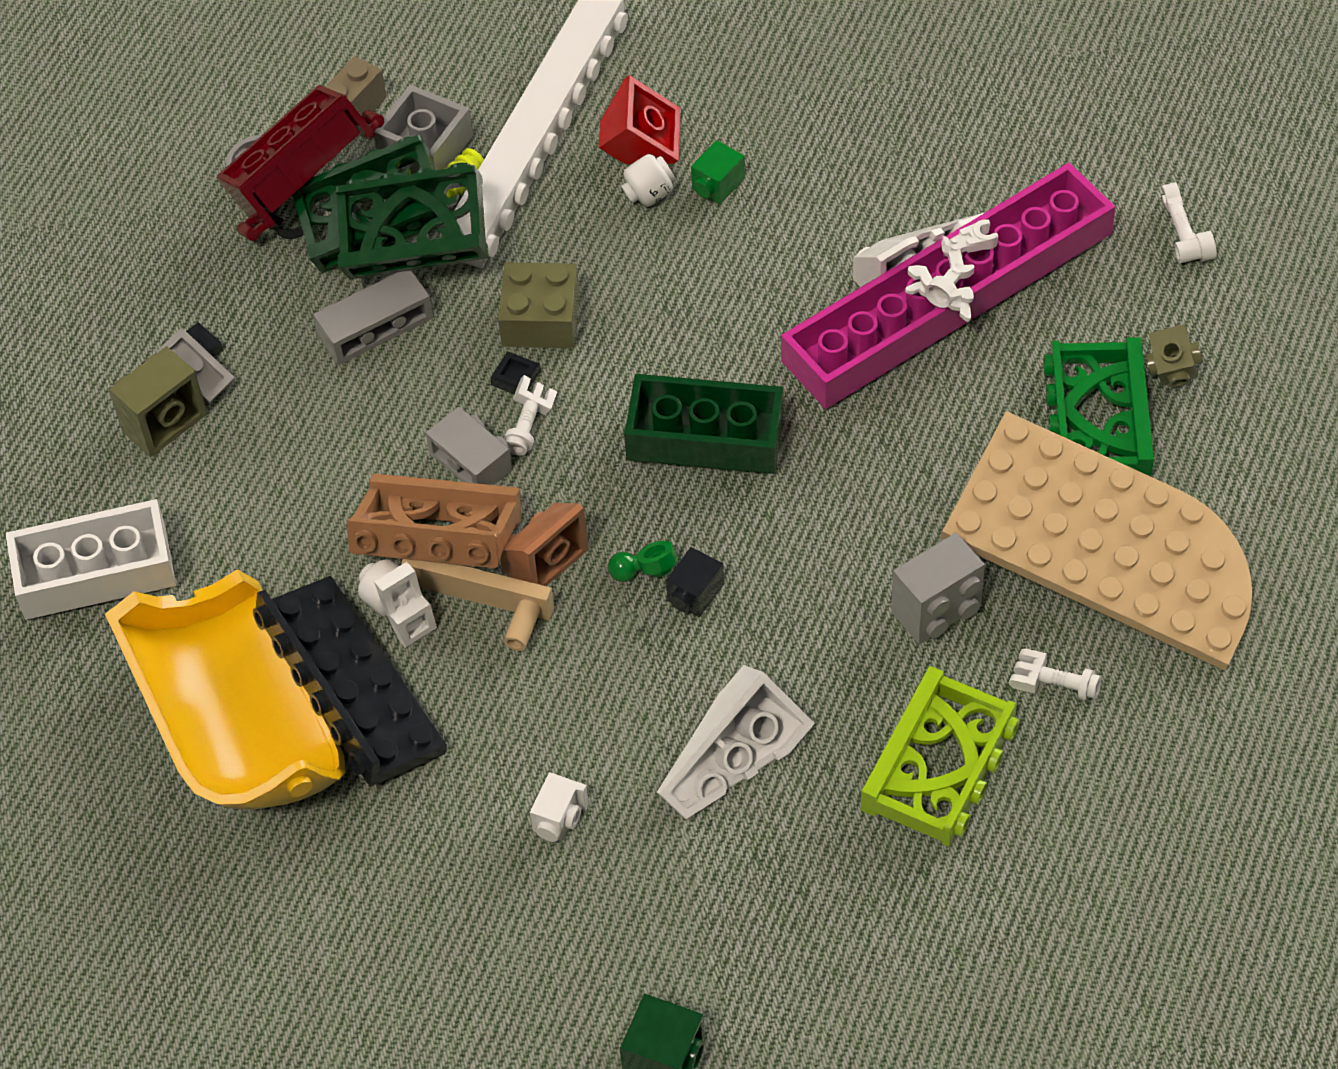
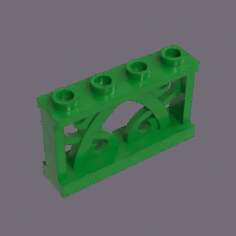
[1043,337,1154,477]

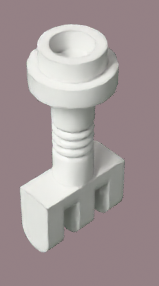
[504,375,557,456]
[1009,649,1102,701]

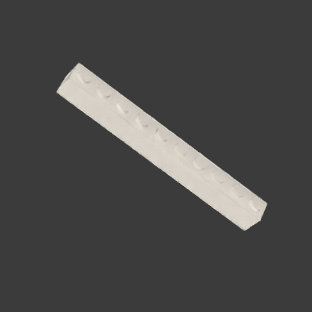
[440,0,628,269]

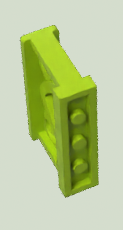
[861,666,1020,847]

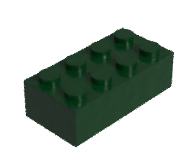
[624,374,784,474]

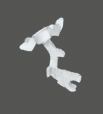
[905,220,999,322]

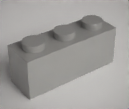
[313,270,433,365]

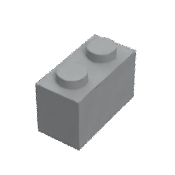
[426,407,512,485]

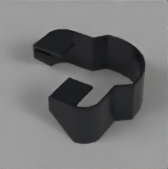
[268,212,304,239]

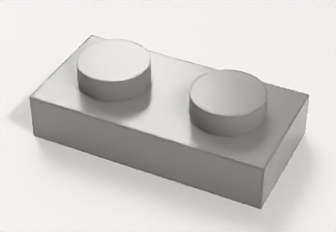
[155,327,235,406]

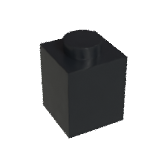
[666,547,724,617]

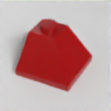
[599,75,680,164]

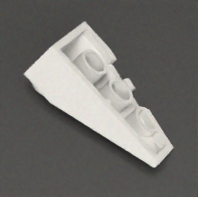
[853,212,985,287]
[657,665,815,819]

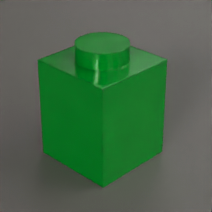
[691,140,745,205]

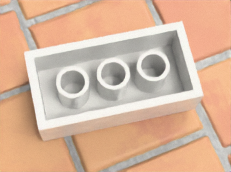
[6,499,176,620]

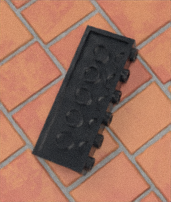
[253,576,447,787]

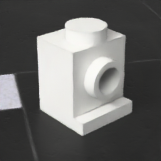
[530,772,589,842]

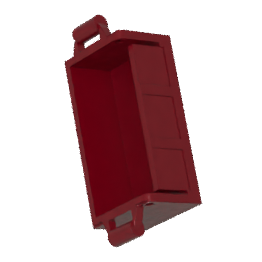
[216,85,385,241]

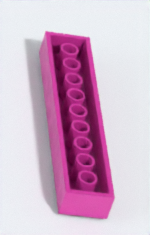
[781,162,1116,409]

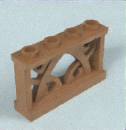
[347,474,522,568]

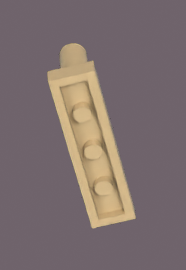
[401,559,554,651]

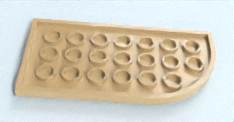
[941,411,1252,671]

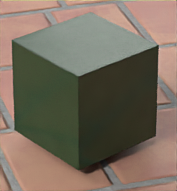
[620,993,705,1069]

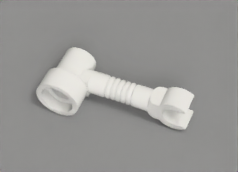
[1162,182,1217,264]

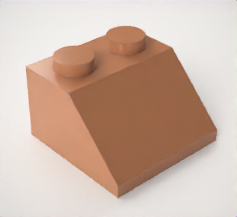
[500,503,588,586]

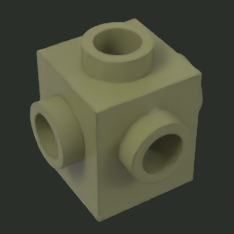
[1146,324,1203,387]

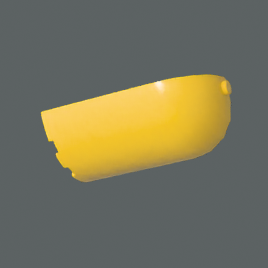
[105,569,345,809]

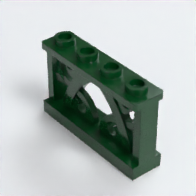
[292,135,449,273]
[335,163,489,280]

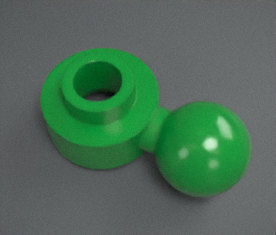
[608,540,678,582]

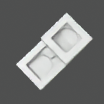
[374,562,437,648]

